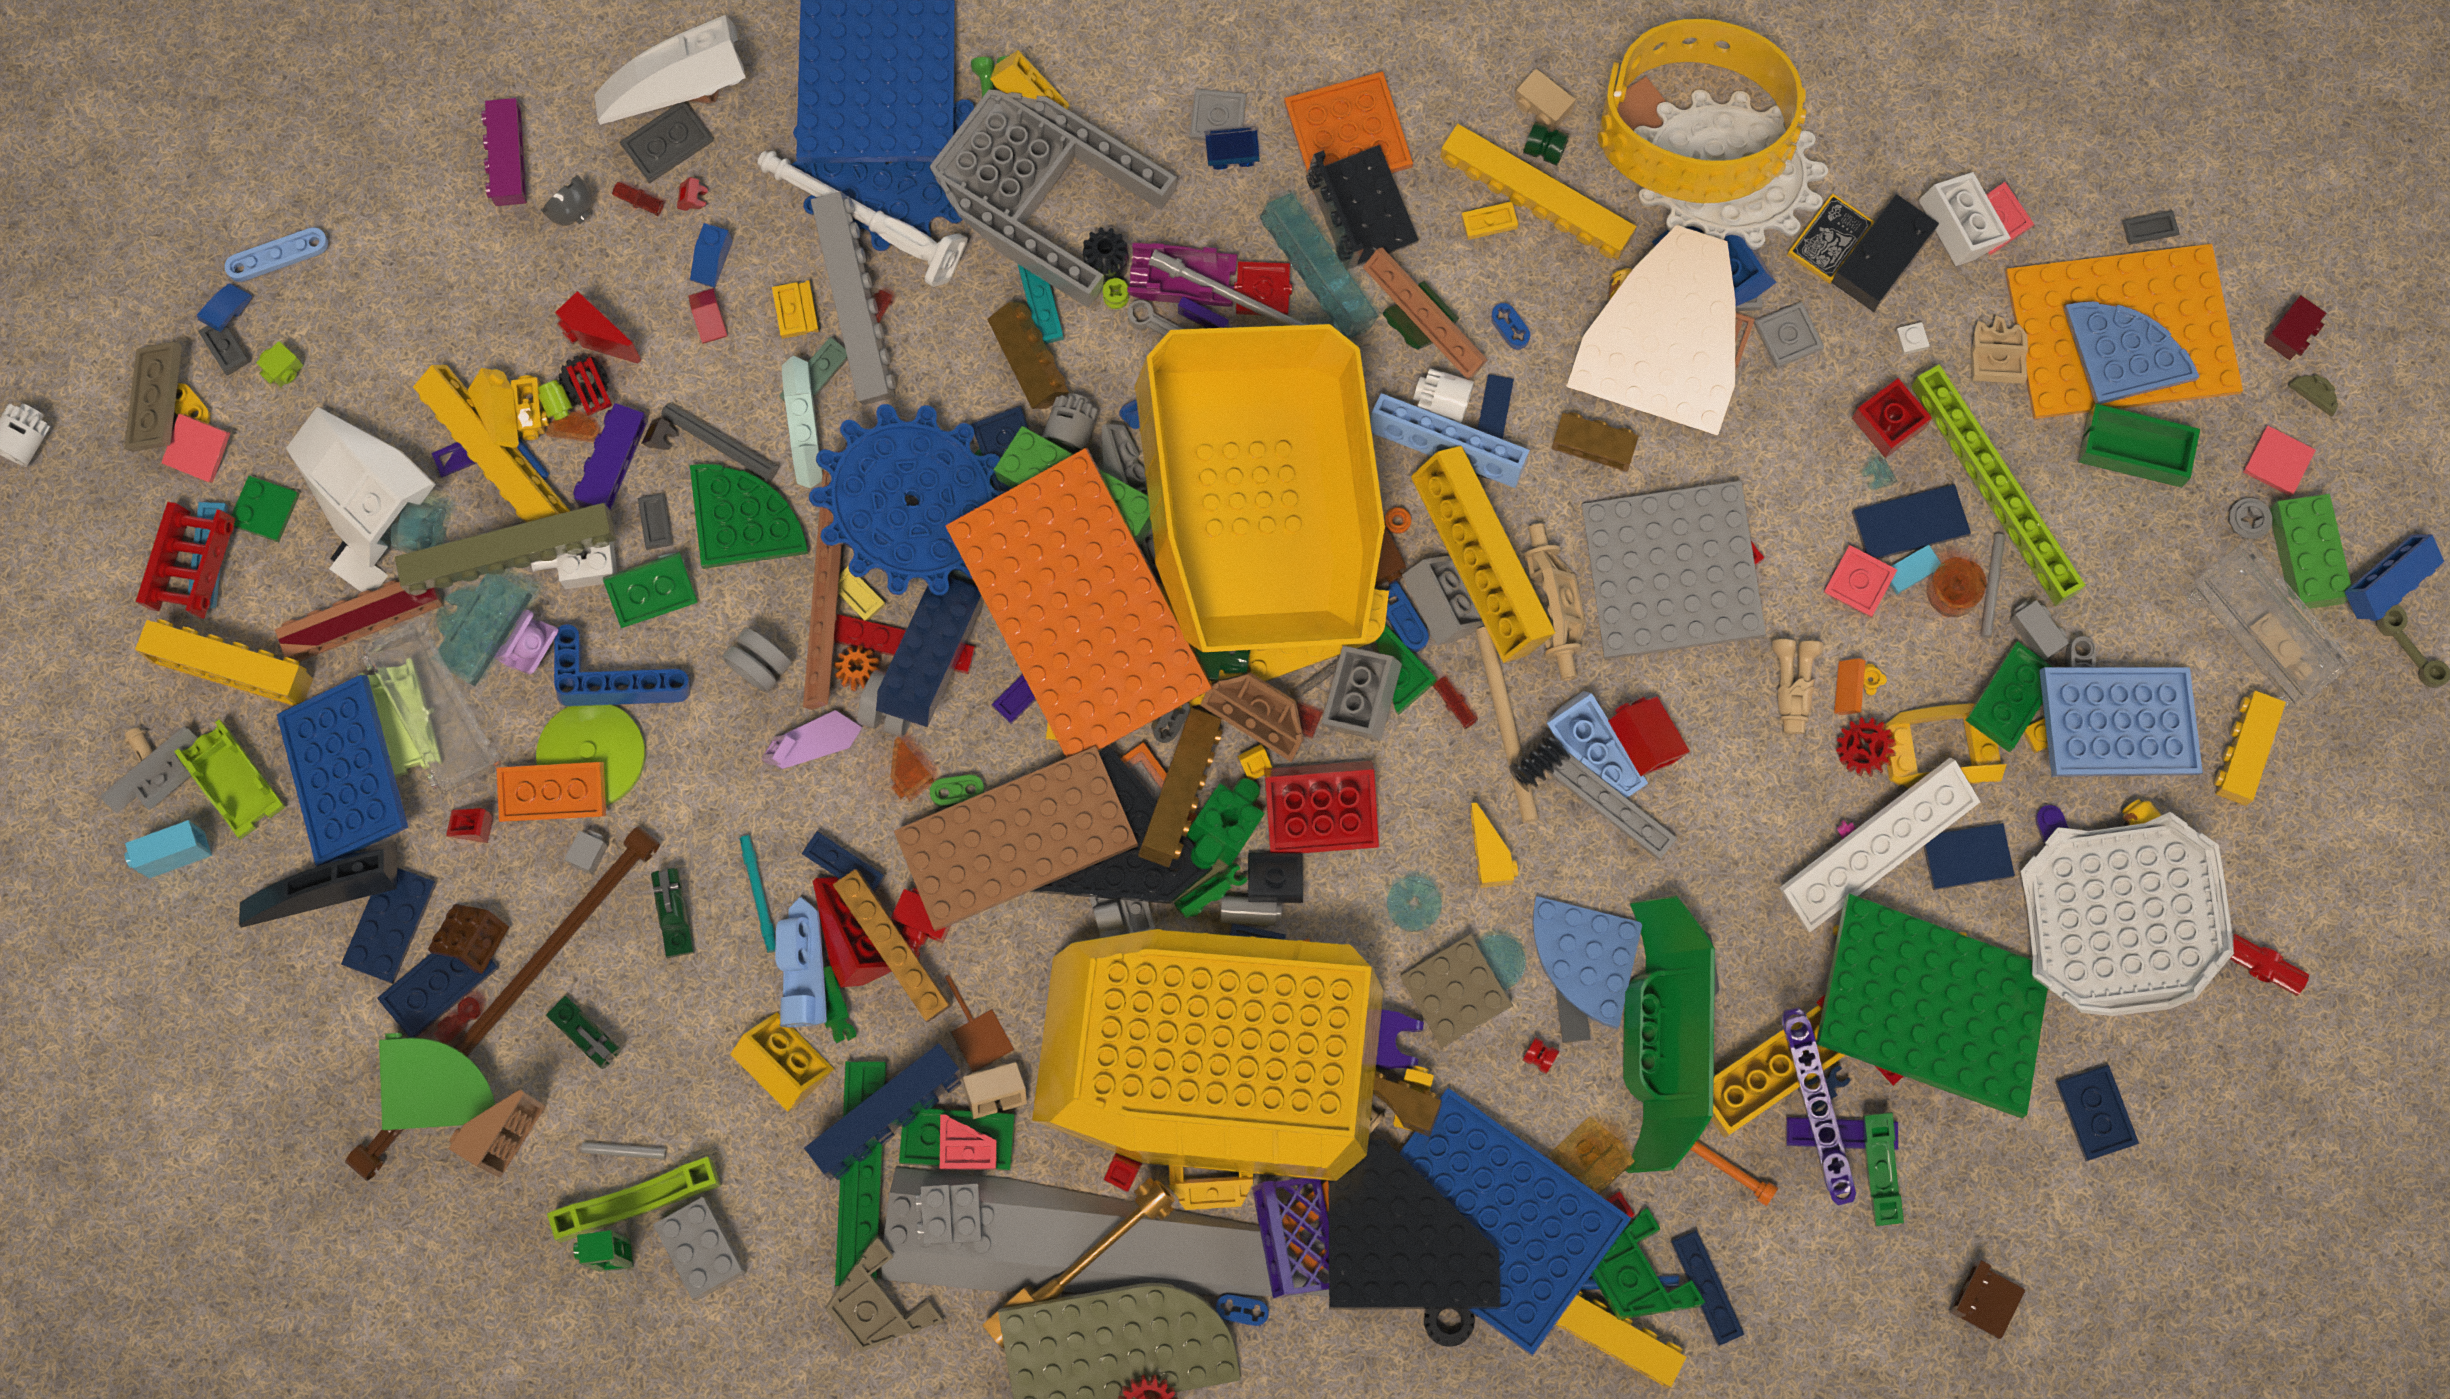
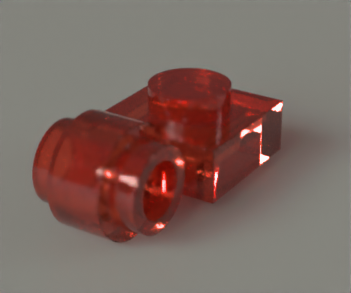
[433,997,482,1044]

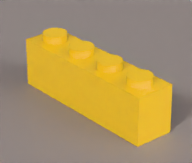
[2214,691,2286,806]

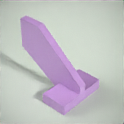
[761,710,862,769]

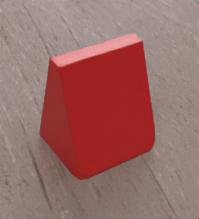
[1103,1153,1143,1192]

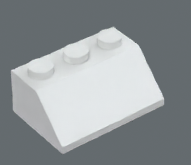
[1919,172,2010,266]

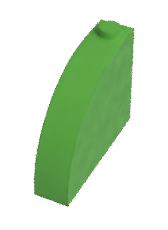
[379,1033,496,1130]

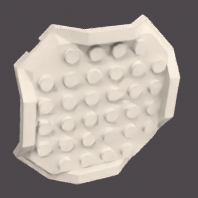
[2021,812,2234,1016]

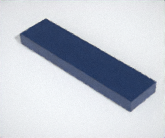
[1475,374,1514,479]
[1671,1230,1744,1346]

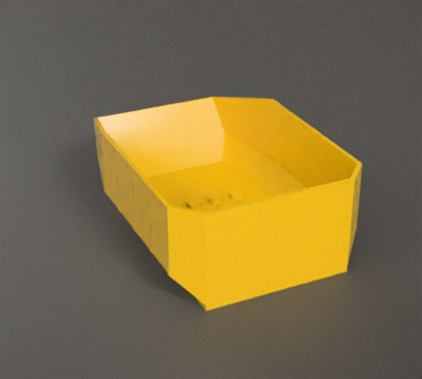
[1134,324,1385,652]
[1032,929,1383,1181]

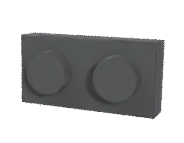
[198,325,249,376]

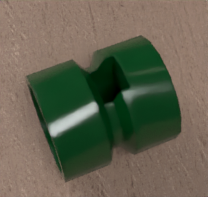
[1523,122,1570,166]

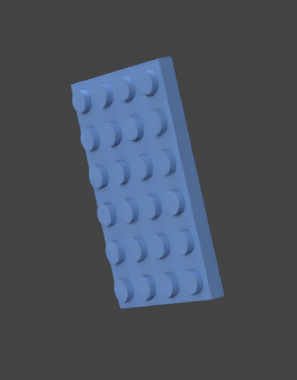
[2039,667,2203,777]

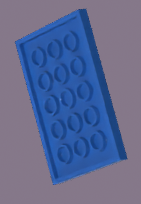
[276,675,409,866]

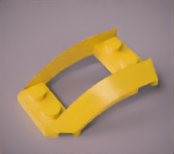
[1883,703,2007,788]
[1169,1165,1254,1210]

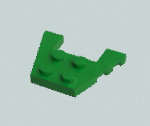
[1592,1208,1705,1320]

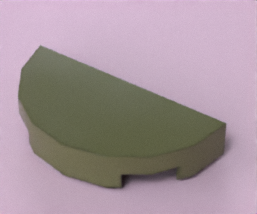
[2288,375,2338,417]

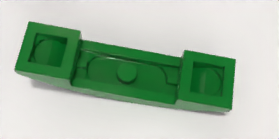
[1864,1112,1904,1226]

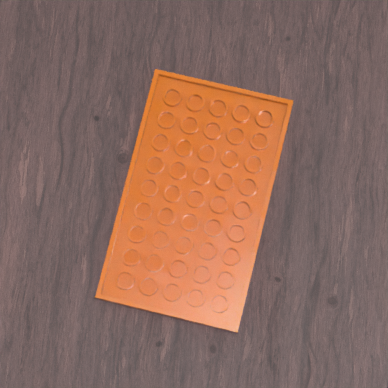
[946,448,1214,758]

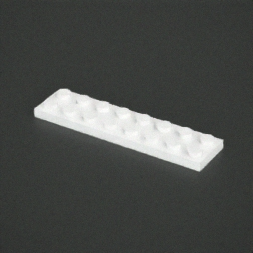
[1779,758,1980,932]

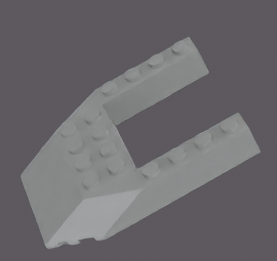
[929,89,1176,308]

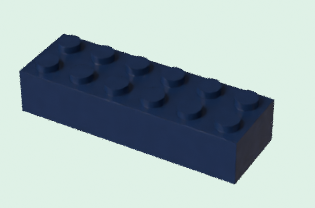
[876,577,983,727]
[804,1043,964,1181]

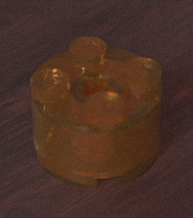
[1926,557,1987,618]

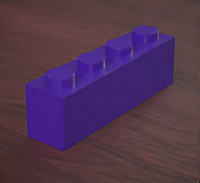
[573,403,648,510]

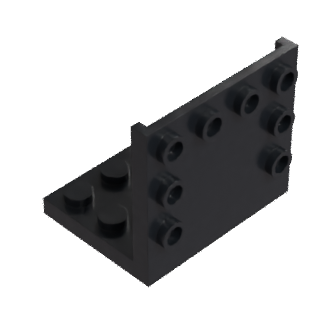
[1306,145,1419,270]

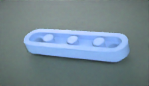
[224,227,328,282]

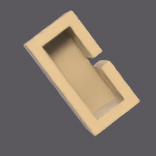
[1514,69,1576,131]
[963,1062,1027,1119]

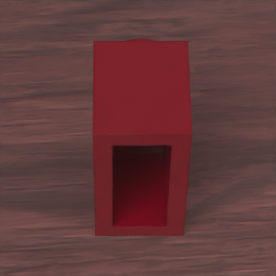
[2264,295,2327,360]

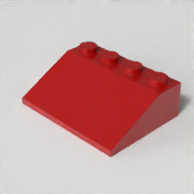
[1264,760,1379,853]

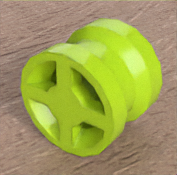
[1102,278,1129,309]

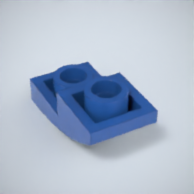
[197,283,252,332]

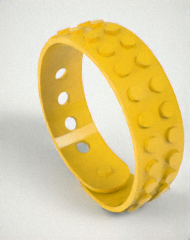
[1597,19,1806,203]

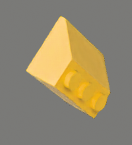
[730,1012,834,1112]

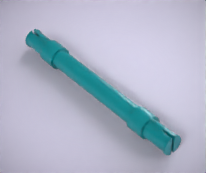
[739,835,776,953]

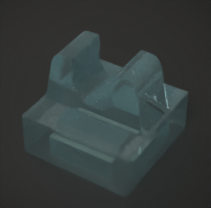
[1862,458,1898,490]

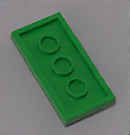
[1965,641,2052,752]
[899,1108,1015,1171]

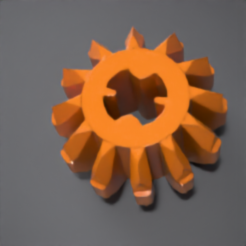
[834,645,880,691]

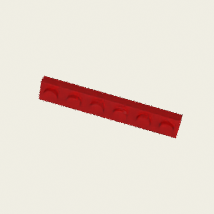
[834,614,975,674]

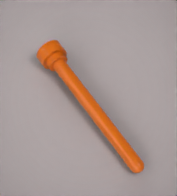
[1690,1141,1778,1206]

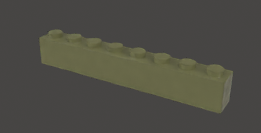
[395,503,616,595]

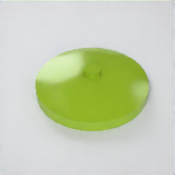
[536,705,646,806]

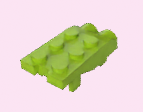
[174,719,286,840]

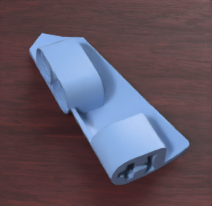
[775,897,827,1028]

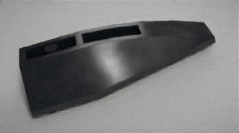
[239,842,397,928]

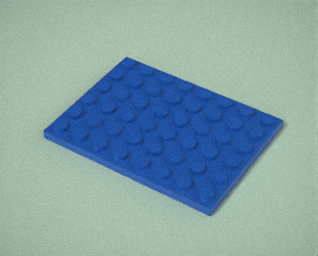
[796,0,955,163]
[1399,1088,1631,1357]

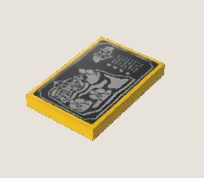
[1787,193,1874,284]

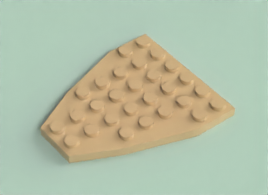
[1567,225,1735,435]

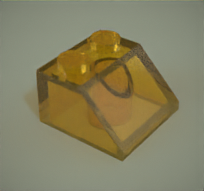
[1549,1117,1635,1195]

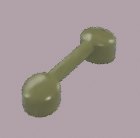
[2377,605,2450,688]

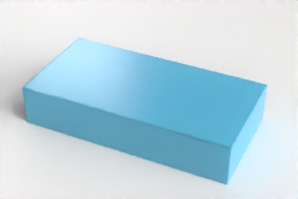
[1890,545,1943,595]

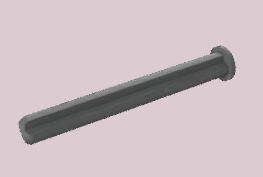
[661,403,779,483]

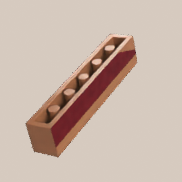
[274,580,444,662]

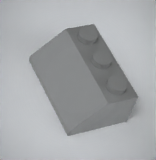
[1402,555,1485,645]

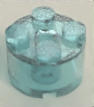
[391,502,446,553]

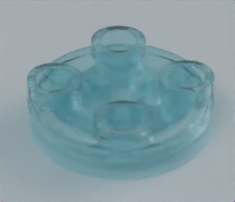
[1478,935,1526,990]

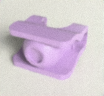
[494,610,558,674]

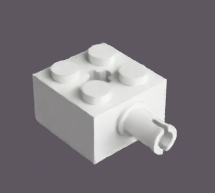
[531,541,617,589]

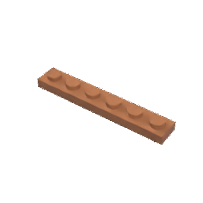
[1363,247,1487,380]

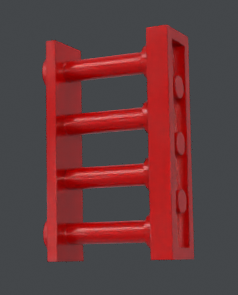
[135,501,235,619]

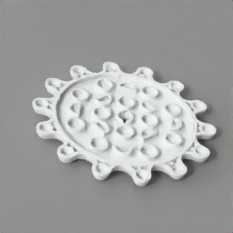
[1634,90,1828,250]

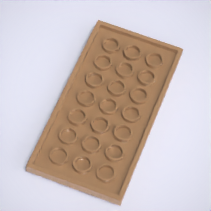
[894,746,1138,931]

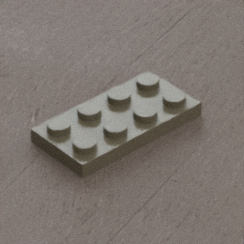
[124,342,182,452]

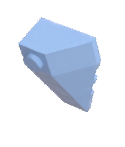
[1546,691,1648,798]

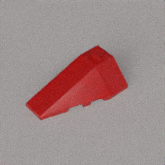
[812,877,892,987]

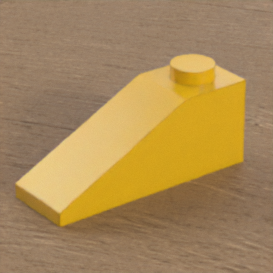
[990,50,1069,110]
[467,368,519,448]
[1470,803,1518,888]

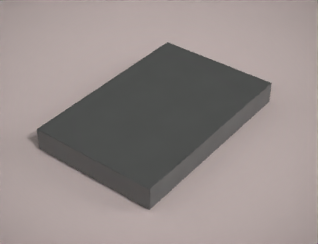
[620,102,713,184]

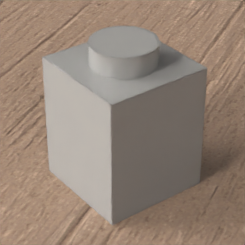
[564,830,608,875]

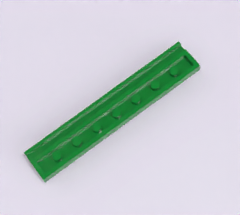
[835,1061,887,1286]

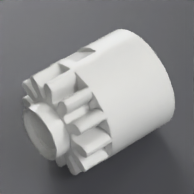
[1413,369,1474,424]
[0,403,50,467]

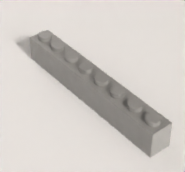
[811,191,896,405]

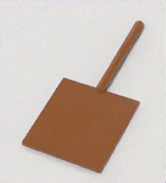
[945,975,1014,1073]

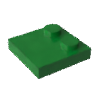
[231,475,300,543]

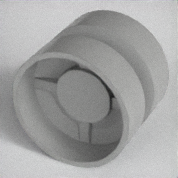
[857,670,911,738]

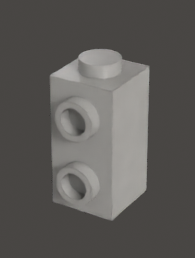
[2010,600,2069,661]

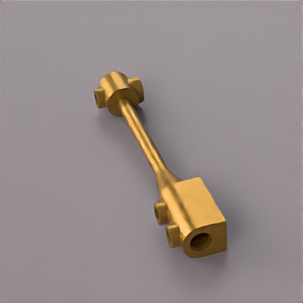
[982,1177,1175,1349]

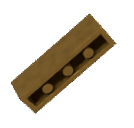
[987,302,1069,409]

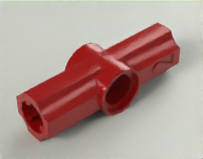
[2230,934,2309,996]

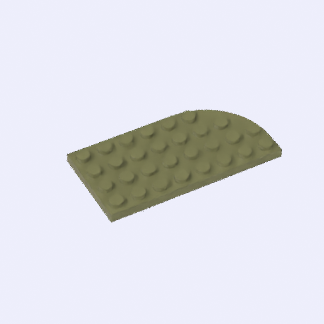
[998,1283,1241,1399]

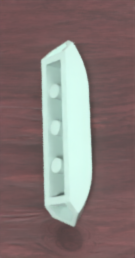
[782,356,823,489]

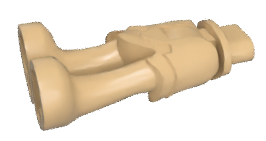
[1772,639,1823,734]

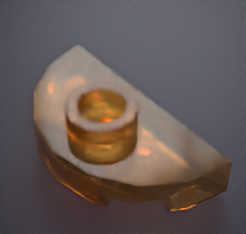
[546,412,599,443]

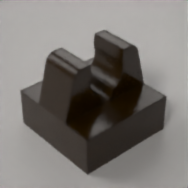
[641,418,677,450]

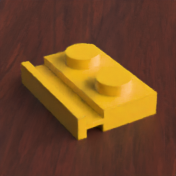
[772,280,819,339]

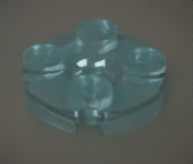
[1386,876,1442,932]

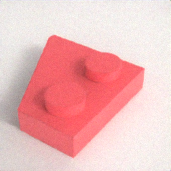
[940,1114,997,1170]

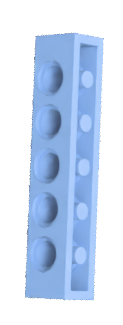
[1370,393,1530,488]

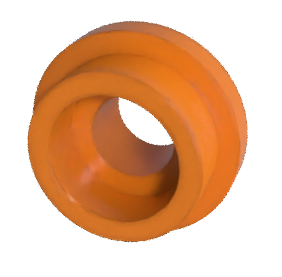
[1385,507,1411,534]

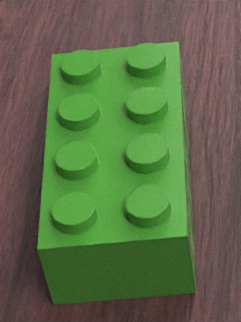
[2270,494,2351,611]

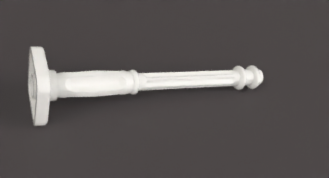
[757,151,968,287]

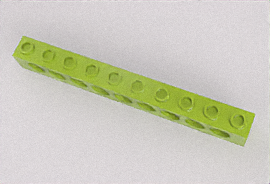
[1911,364,2086,607]

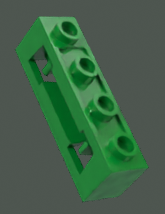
[573,1230,633,1272]

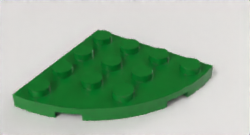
[690,464,809,569]

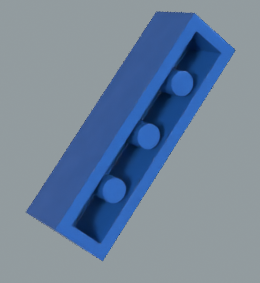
[2345,534,2445,621]

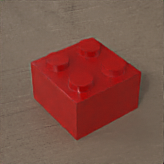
[1852,378,1932,458]

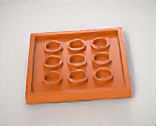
[1284,71,1413,195]

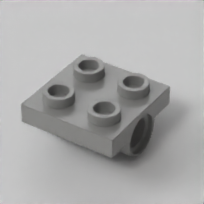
[1089,897,1156,938]

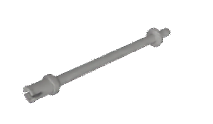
[1148,249,1320,326]

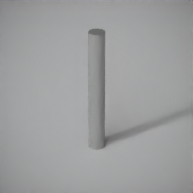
[581,1142,666,1159]

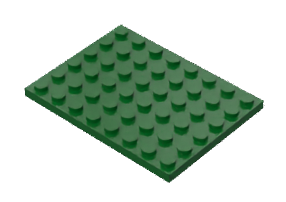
[1816,893,2048,1119]

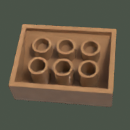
[448,1089,546,1178]

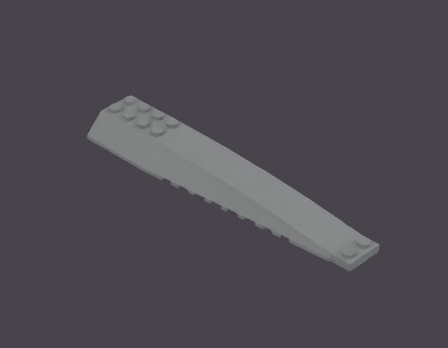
[882,1168,1329,1297]

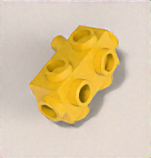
[511,375,550,441]

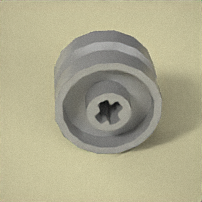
[721,627,792,693]

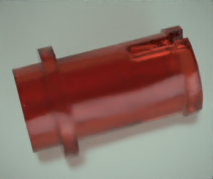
[873,290,893,323]

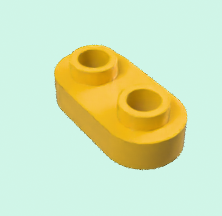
[175,383,211,424]

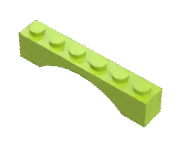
[547,1157,721,1243]

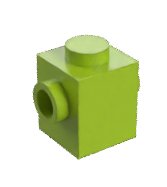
[256,341,303,388]

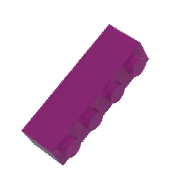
[481,98,527,206]

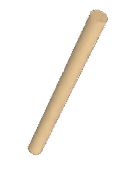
[1475,627,1539,823]

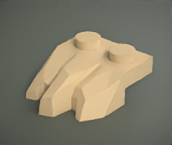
[1971,315,2028,384]

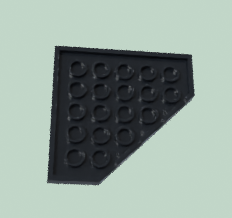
[1030,745,1212,904]
[1328,1139,1500,1310]

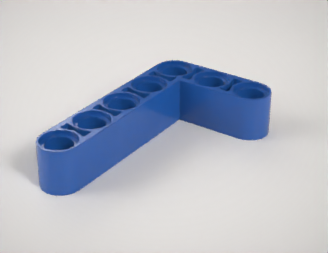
[554,624,690,706]

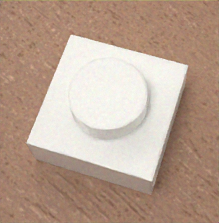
[1895,322,1930,355]

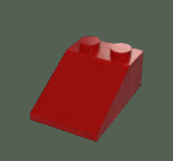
[555,291,641,364]

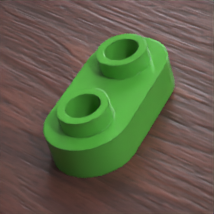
[930,775,984,807]

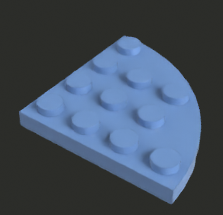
[2064,302,2199,404]
[1532,896,1642,1030]

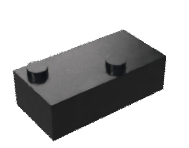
[1831,194,1939,312]

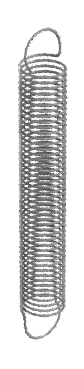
[1294,658,1339,697]

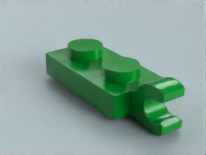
[1174,863,1248,918]
[823,966,856,1044]

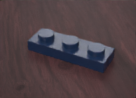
[802,831,885,893]

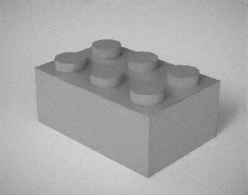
[1322,646,1402,741]
[653,1197,746,1301]

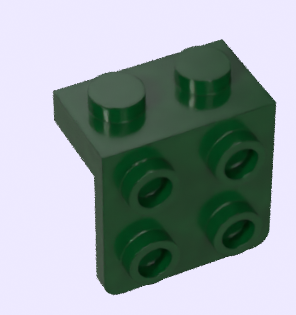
[1383,281,1460,350]

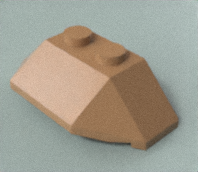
[1200,672,1304,762]

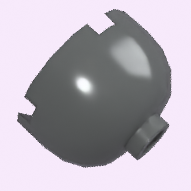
[541,175,593,226]

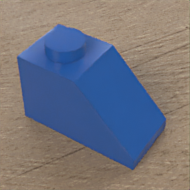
[690,223,733,288]

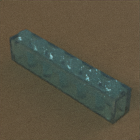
[1259,193,1379,339]

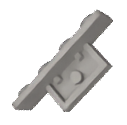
[100,726,198,813]

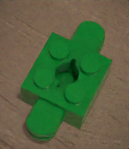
[1186,778,1265,869]

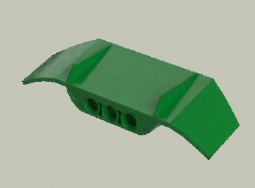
[1623,896,1715,1173]

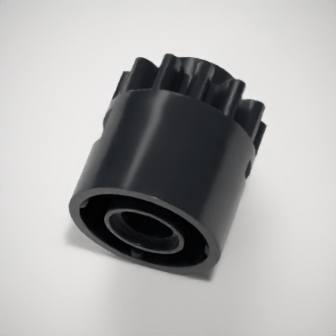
[1083,227,1129,285]

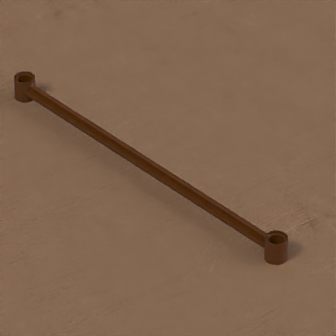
[345,826,660,1181]

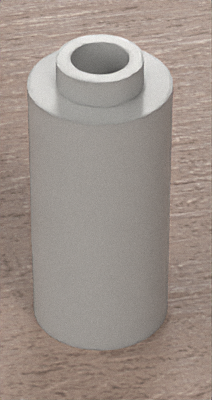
[1221,896,1282,926]

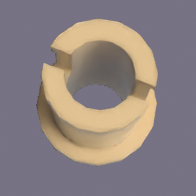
[124,727,153,763]

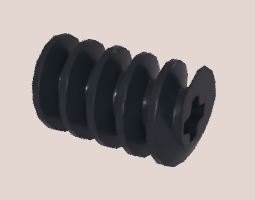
[1509,735,1571,792]

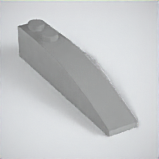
[1102,424,1161,580]

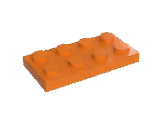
[496,762,606,822]

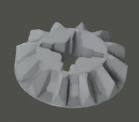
[2229,498,2273,540]

